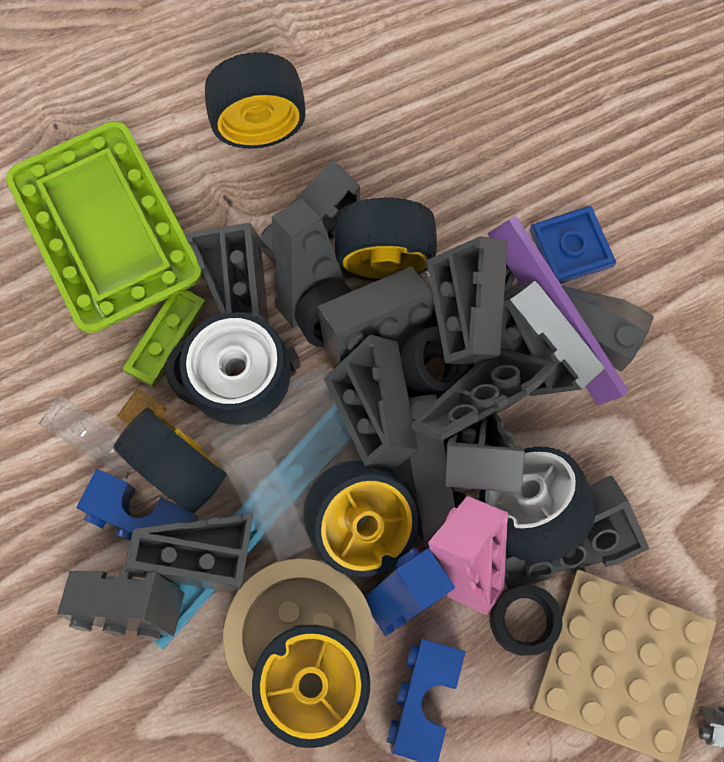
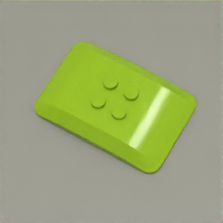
[6,121,202,333]

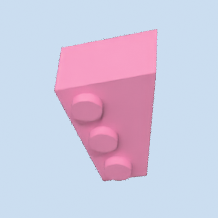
[428,496,508,615]

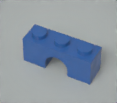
[76,469,198,541]
[386,639,466,762]

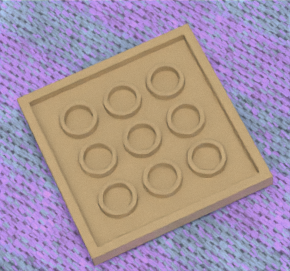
[531,569,716,762]

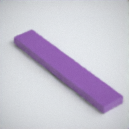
[487,215,629,405]

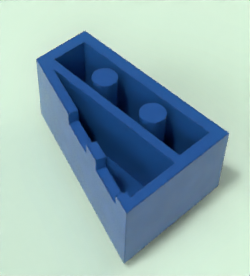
[365,548,455,637]

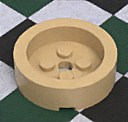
[223,559,374,699]

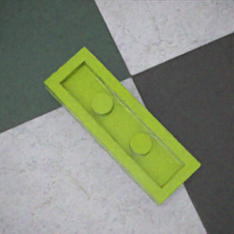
[122,290,207,389]

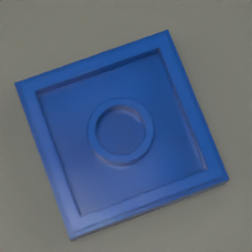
[529,206,617,284]

